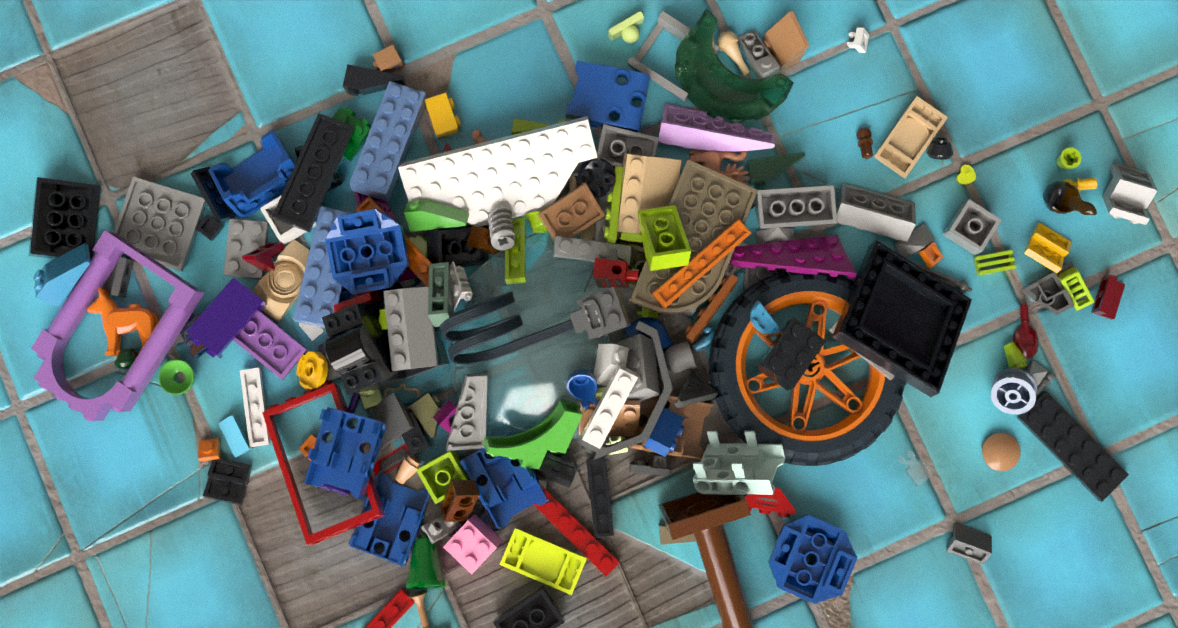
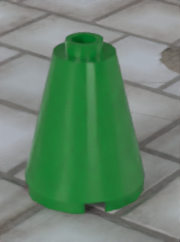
[406,535,446,589]

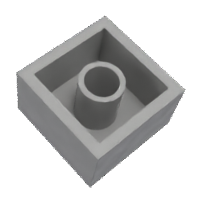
[942,199,1001,255]

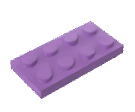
[234,310,308,380]

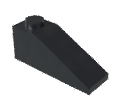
[343,64,406,96]

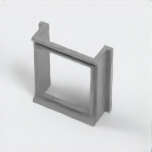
[627,11,719,103]

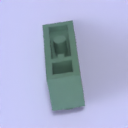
[428,262,454,327]

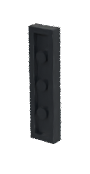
[586,457,614,538]

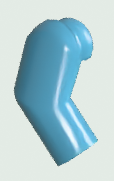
[693,326,715,352]

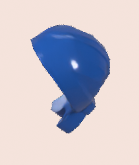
[567,369,598,410]

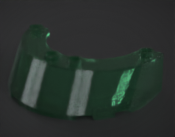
[674,9,794,123]

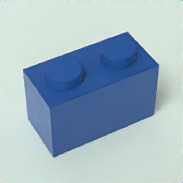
[644,408,685,457]

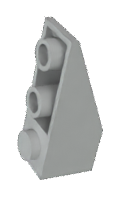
[738,30,781,89]

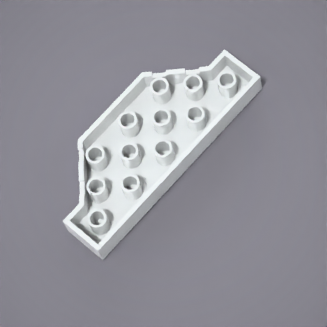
[398,116,597,227]

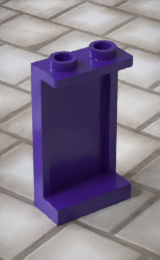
[186,278,267,359]

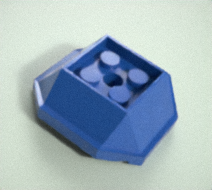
[325,209,410,295]
[768,514,857,604]

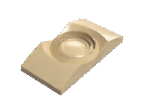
[874,96,948,179]
[253,239,310,323]

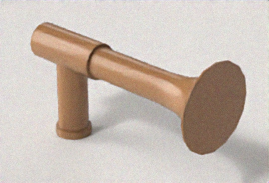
[408,590,449,628]

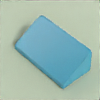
[218,415,253,458]

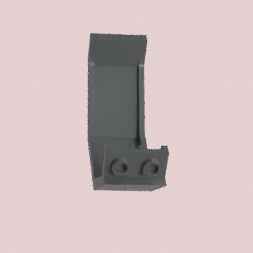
[579,321,673,460]

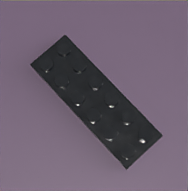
[272,113,355,232]
[1017,391,1129,502]

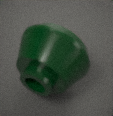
[114,348,139,369]

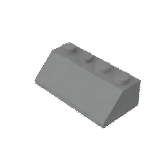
[836,182,916,242]
[754,185,837,229]
[383,287,439,371]

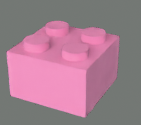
[443,514,503,574]

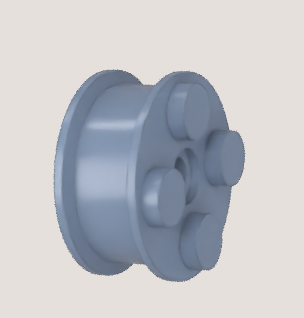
[991,368,1037,414]

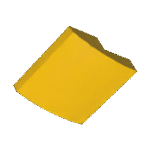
[1024,222,1072,273]

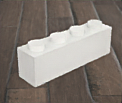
[582,364,638,448]

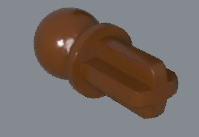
[856,127,873,159]

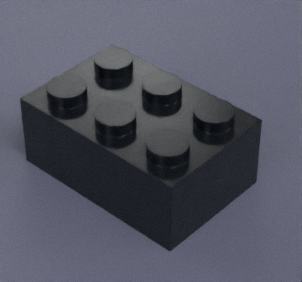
[755,317,826,391]
[493,586,565,628]

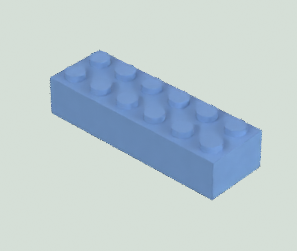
[349,81,427,203]
[293,206,352,328]

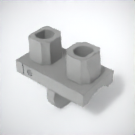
[421,515,461,544]

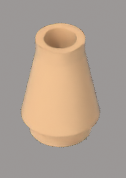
[394,454,421,484]

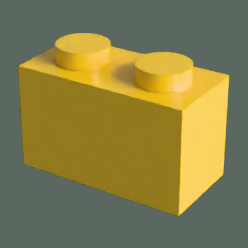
[425,93,461,140]

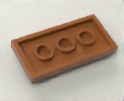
[685,274,738,345]

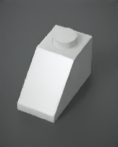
[594,344,629,387]

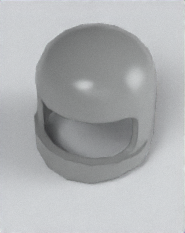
[664,341,698,373]

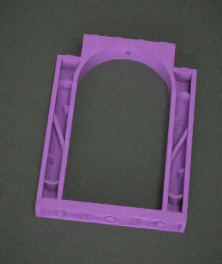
[31,230,204,422]

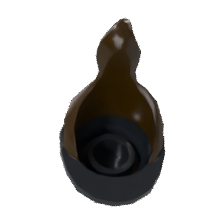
[1043,181,1097,215]

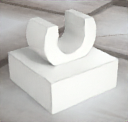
[847,28,869,53]

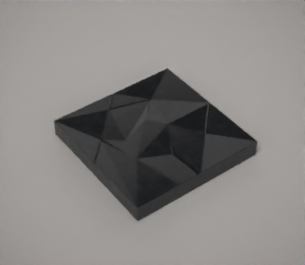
[832,240,972,397]

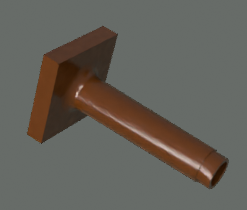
[658,492,754,628]

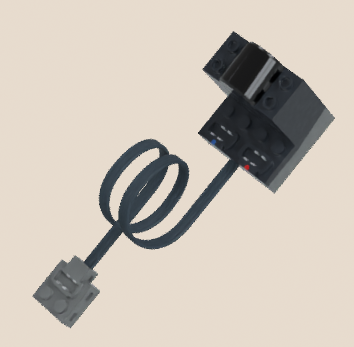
[322,287,631,394]

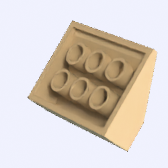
[617,153,682,234]

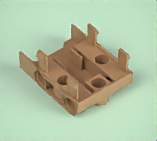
[627,394,713,460]

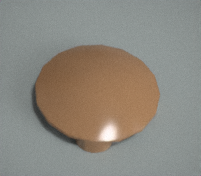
[981,433,1021,471]

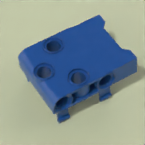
[565,60,651,133]
[304,407,386,500]
[460,432,549,529]
[348,472,431,566]

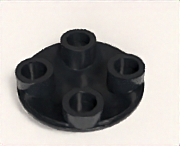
[580,158,616,197]

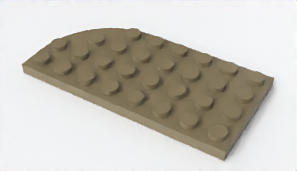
[629,159,758,313]

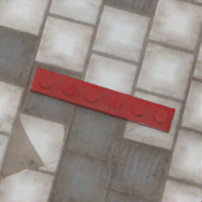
[533,485,620,576]

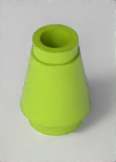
[1003,342,1028,369]

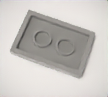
[223,219,269,279]

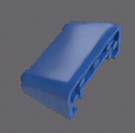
[208,129,296,218]

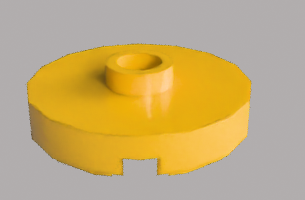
[296,351,328,390]

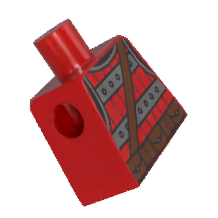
[593,258,640,288]

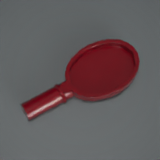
[1013,304,1039,359]

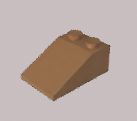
[762,11,809,71]

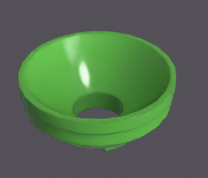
[158,359,195,395]

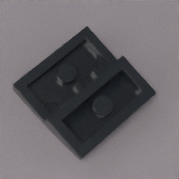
[203,458,252,506]

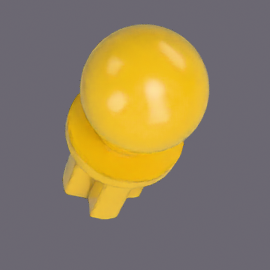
[1063,177,1097,193]

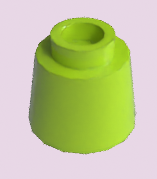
[1057,147,1082,169]

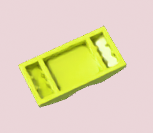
[499,528,587,595]

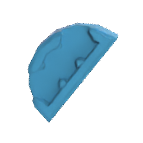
[750,300,782,334]

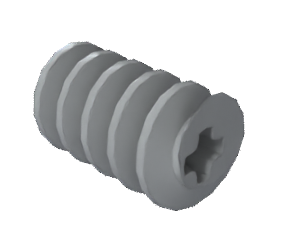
[488,207,515,250]

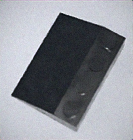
[28,177,100,260]

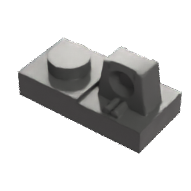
[629,456,670,476]

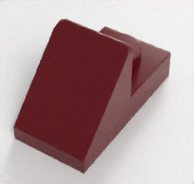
[242,242,285,271]

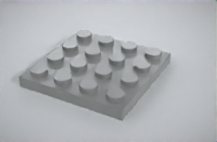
[114,177,206,272]

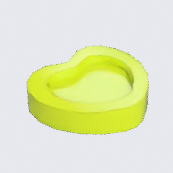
[956,165,976,185]

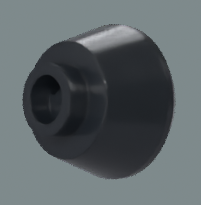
[927,138,953,160]

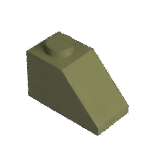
[409,393,441,438]

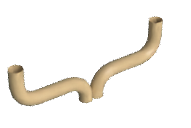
[384,384,420,398]

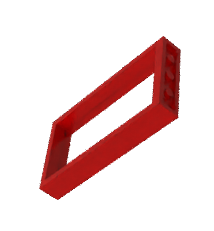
[262,382,385,545]

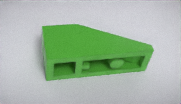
[404,200,470,232]

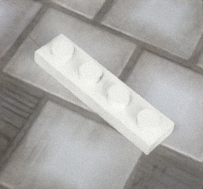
[240,368,271,447]

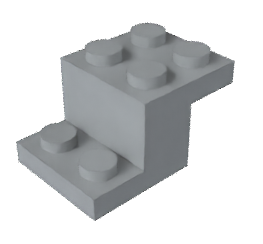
[1102,162,1157,225]

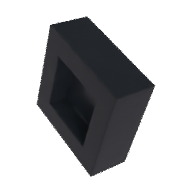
[196,214,225,241]

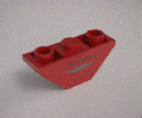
[743,487,796,518]

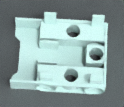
[693,431,785,495]

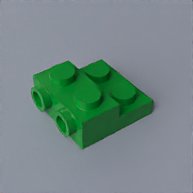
[332,107,371,162]

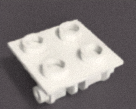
[450,262,473,310]

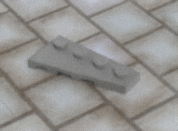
[446,373,487,451]

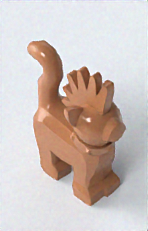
[689,150,750,186]

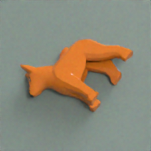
[86,287,159,356]

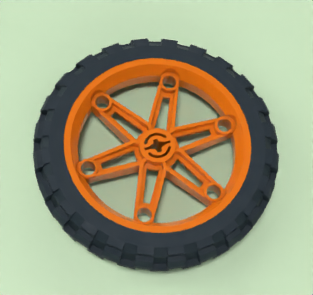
[709,271,906,466]

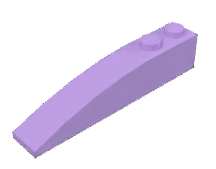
[658,104,775,152]

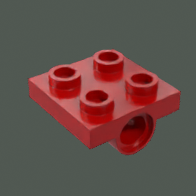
[333,290,384,312]

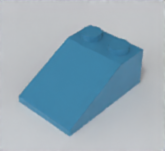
[33,243,90,307]

